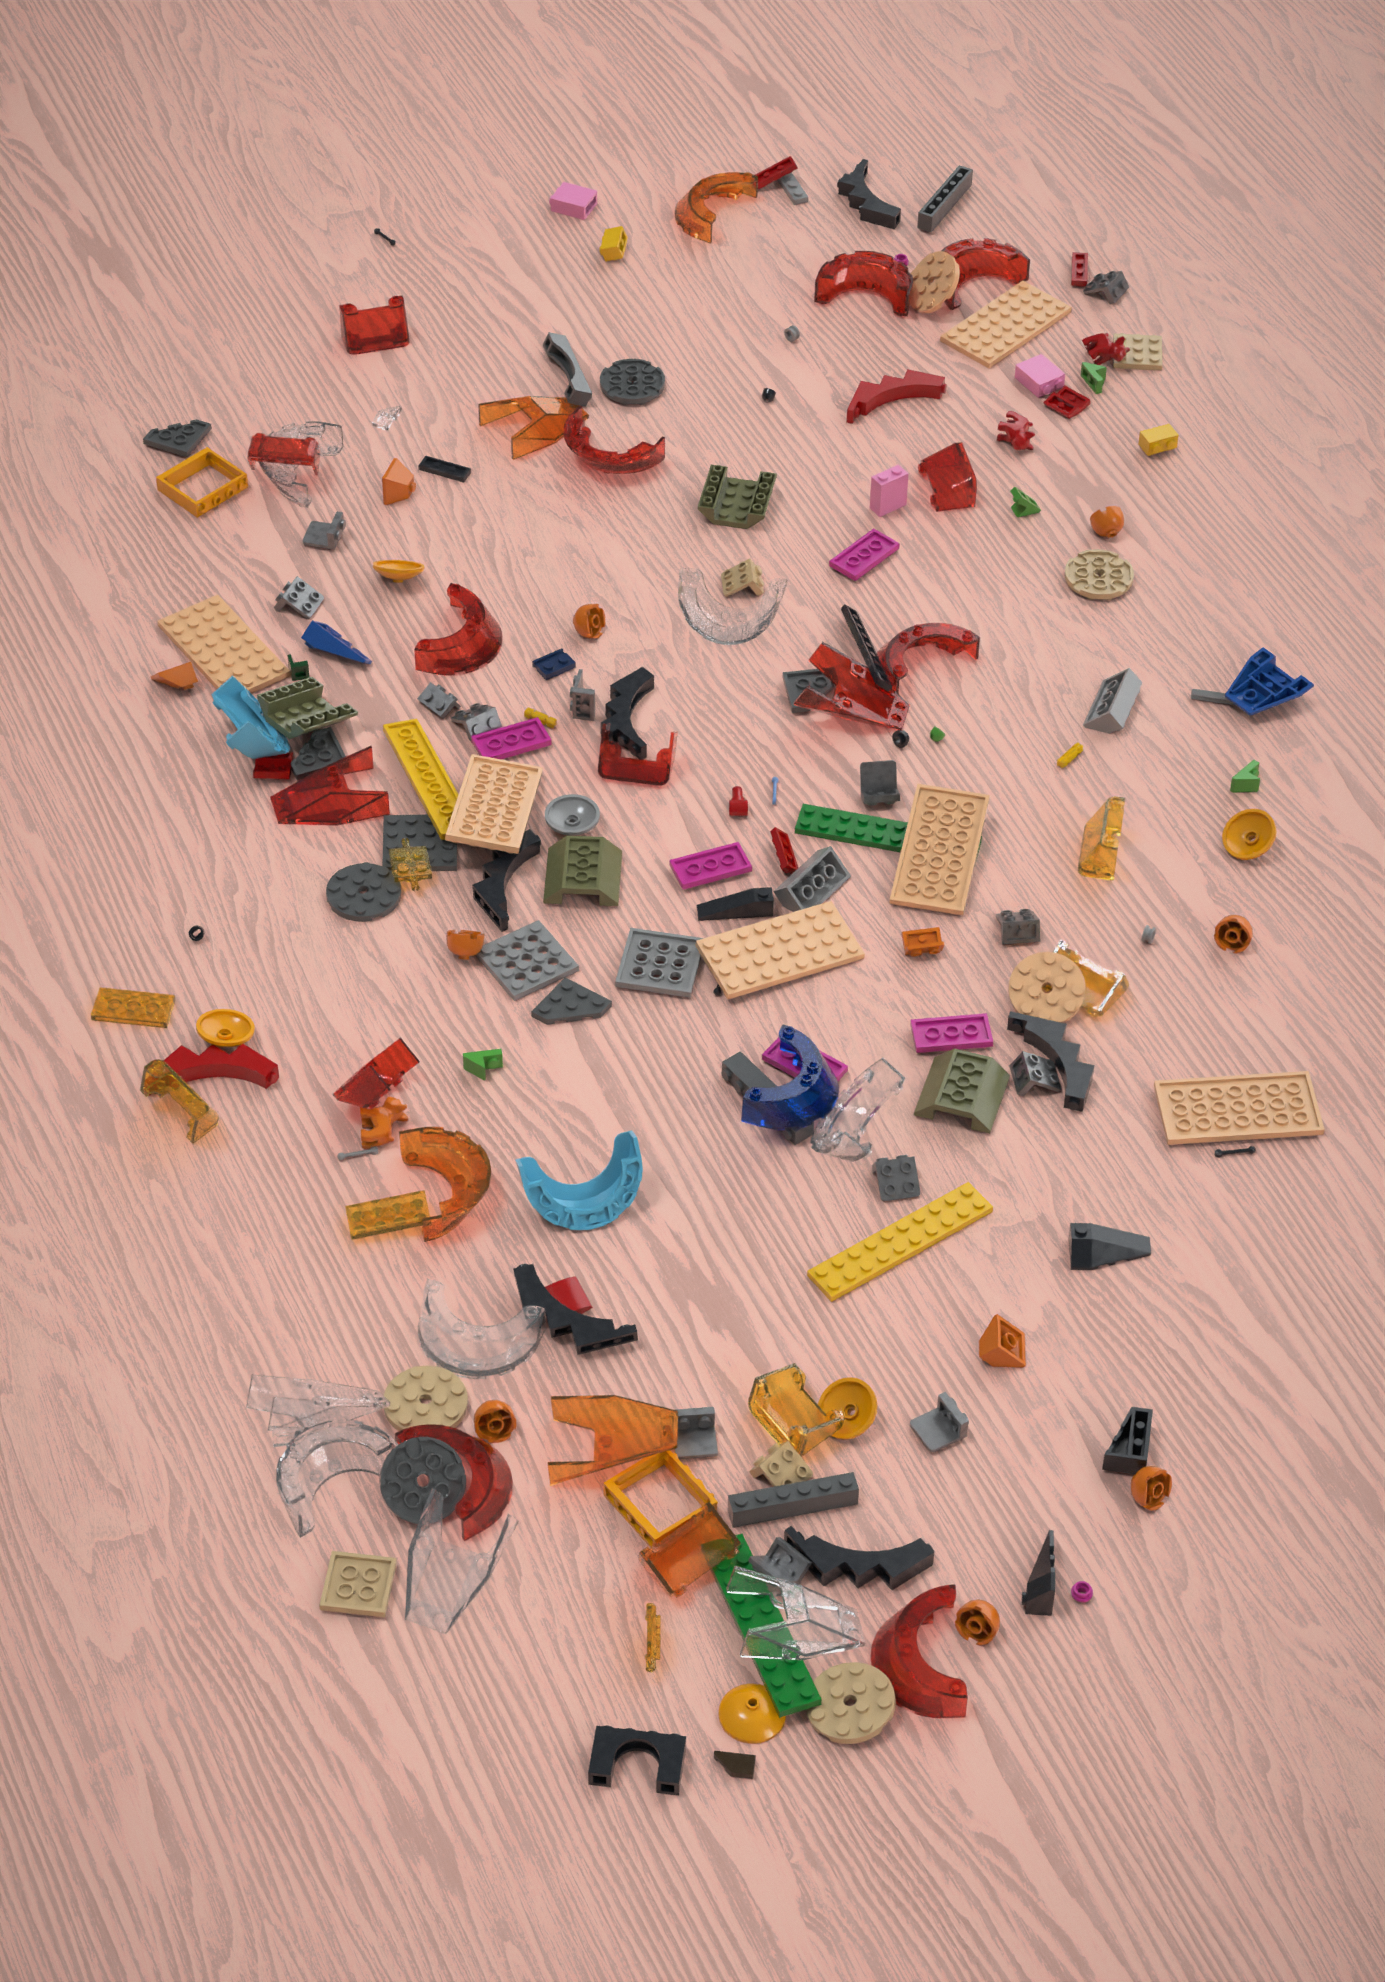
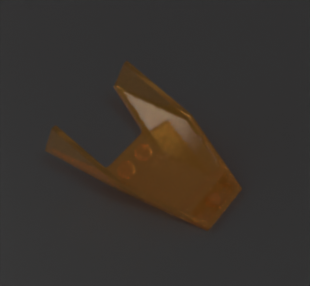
[478,396,589,460]
[548,1395,678,1486]

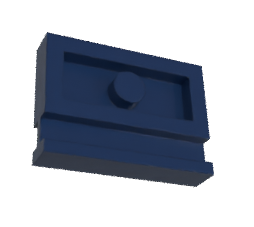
[532,648,576,680]

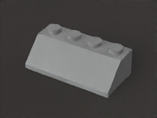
[1083,668,1143,734]
[773,846,851,912]

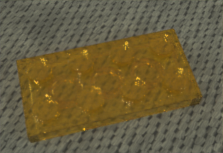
[91,987,176,1028]
[345,1190,432,1240]

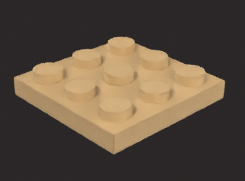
[1113,333,1162,371]
[319,1551,397,1617]

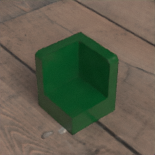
[287,654,310,681]

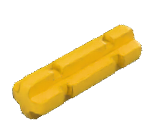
[524,707,557,728]
[1057,742,1083,768]

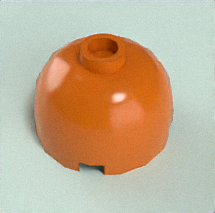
[1090,506,1124,538]
[573,604,606,638]
[1214,915,1253,953]
[446,930,485,960]
[474,1399,517,1443]
[1131,1466,1172,1511]
[955,1599,1000,1645]

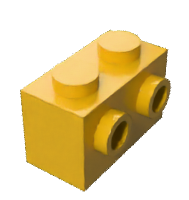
[599,226,628,261]
[1138,424,1179,456]

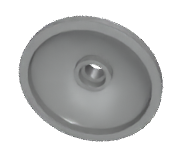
[545,794,600,836]

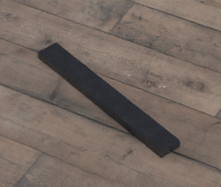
[841,604,892,692]

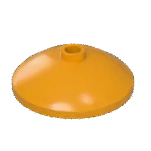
[373,560,425,583]
[1222,809,1277,860]
[196,1009,255,1047]
[817,1377,878,1440]
[718,1683,786,1744]

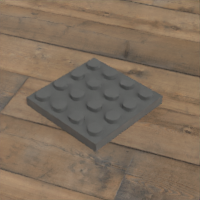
[382,814,457,872]

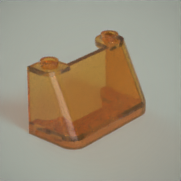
[638,1501,741,1598]

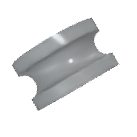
[784,325,800,342]
[1141,925,1156,944]

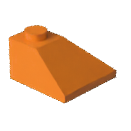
[382,458,416,505]
[150,662,198,690]
[979,1314,1026,1368]

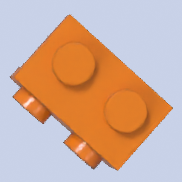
[901,927,944,957]

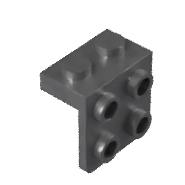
[1083,271,1129,304]
[303,511,346,550]
[274,576,324,619]
[451,703,502,741]
[860,760,900,806]
[872,1155,920,1201]
[910,1392,969,1452]
[748,1537,812,1586]

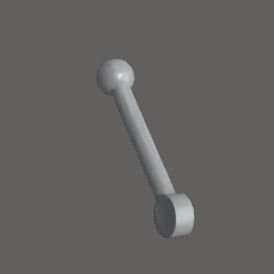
[337,1146,378,1160]

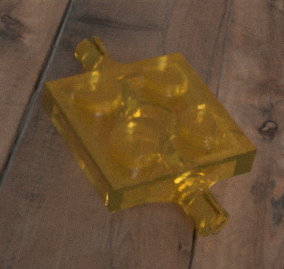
[389,838,432,891]
[645,1603,661,1672]

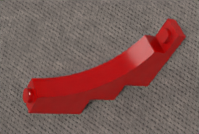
[846,369,947,424]
[141,1044,279,1096]

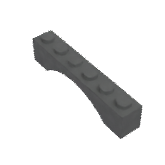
[543,332,592,407]

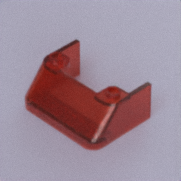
[247,433,321,475]
[598,722,678,786]
[332,1037,420,1109]

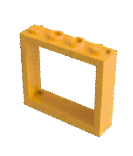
[156,447,248,518]
[603,1445,718,1552]

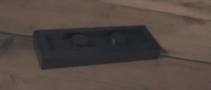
[418,456,471,483]

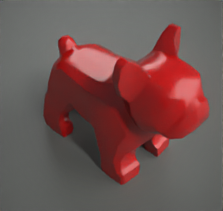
[1082,333,1130,365]
[997,411,1035,450]

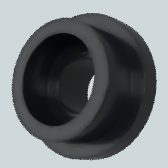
[892,730,909,748]

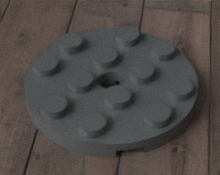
[600,359,665,405]
[326,862,401,922]
[379,1437,466,1524]

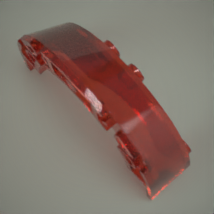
[941,238,1030,310]
[814,251,913,317]
[563,406,665,474]
[414,583,503,675]
[877,623,980,700]
[395,1424,513,1541]
[871,1584,968,1718]

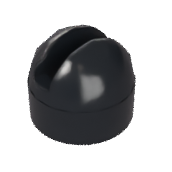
[762,388,776,402]
[189,925,205,941]

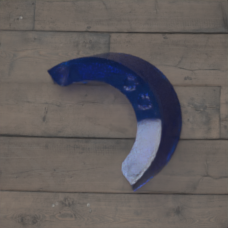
[741,1024,839,1130]

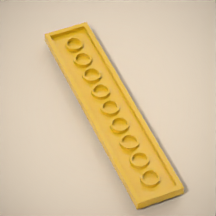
[383,719,459,840]
[807,1182,993,1302]

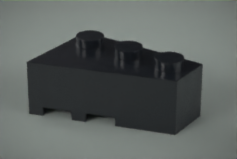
[1102,1407,1153,1474]

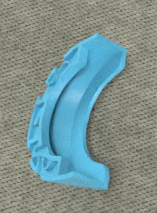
[212,675,290,759]
[515,1130,643,1230]

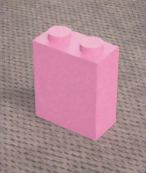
[549,182,597,220]
[1015,354,1065,398]
[870,465,909,517]

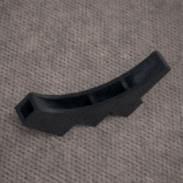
[837,159,901,230]
[600,667,654,760]

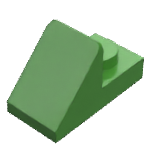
[1081,362,1107,394]
[1010,487,1041,517]
[1230,760,1260,793]
[463,1049,503,1080]

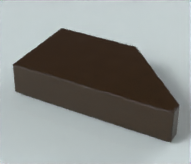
[714,1751,756,1779]

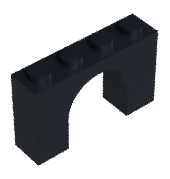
[588,1725,686,1796]

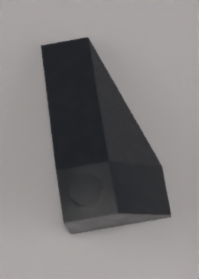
[697,887,774,921]
[1068,1223,1151,1270]
[1021,1530,1055,1616]

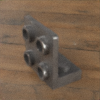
[570,669,595,721]
[996,909,1040,944]
[1009,1051,1061,1096]
[672,1407,718,1459]

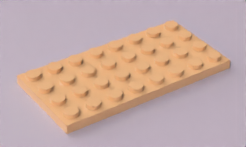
[940,281,1072,369]
[157,594,291,694]
[445,754,543,854]
[889,784,990,916]
[695,901,865,999]
[1154,1071,1325,1145]

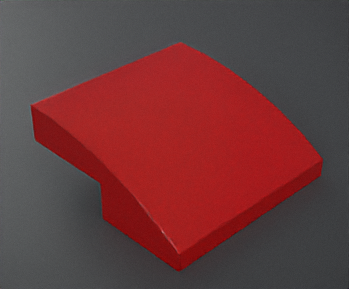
[1043,385,1091,419]
[253,752,293,779]
[545,1276,593,1314]

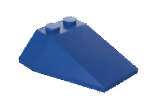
[1225,647,1314,716]

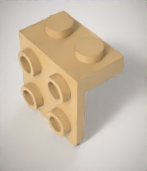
[721,558,764,597]
[749,1441,813,1487]

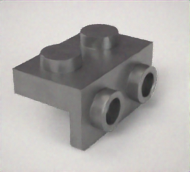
[417,682,461,719]

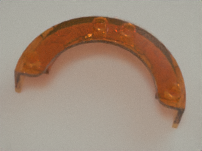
[674,172,758,244]
[399,1127,491,1242]

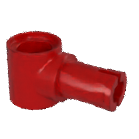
[729,786,748,816]

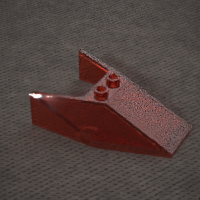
[793,641,910,730]
[270,746,390,826]

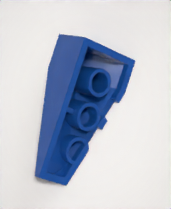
[301,620,372,664]

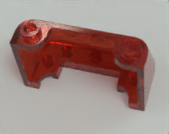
[339,295,410,355]
[918,442,977,512]

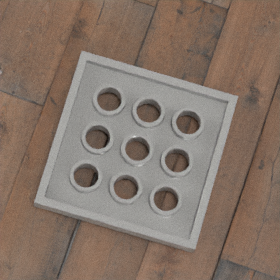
[475,920,579,1001]
[615,928,704,998]

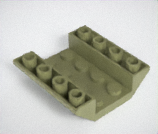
[698,464,777,529]
[257,677,358,739]
[543,836,622,906]
[914,1049,1010,1134]

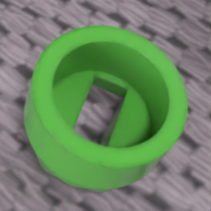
[930,726,946,742]

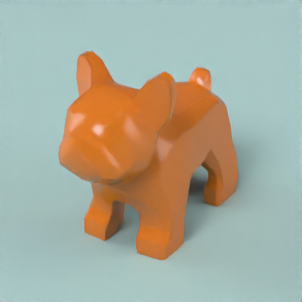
[360,1097,408,1149]

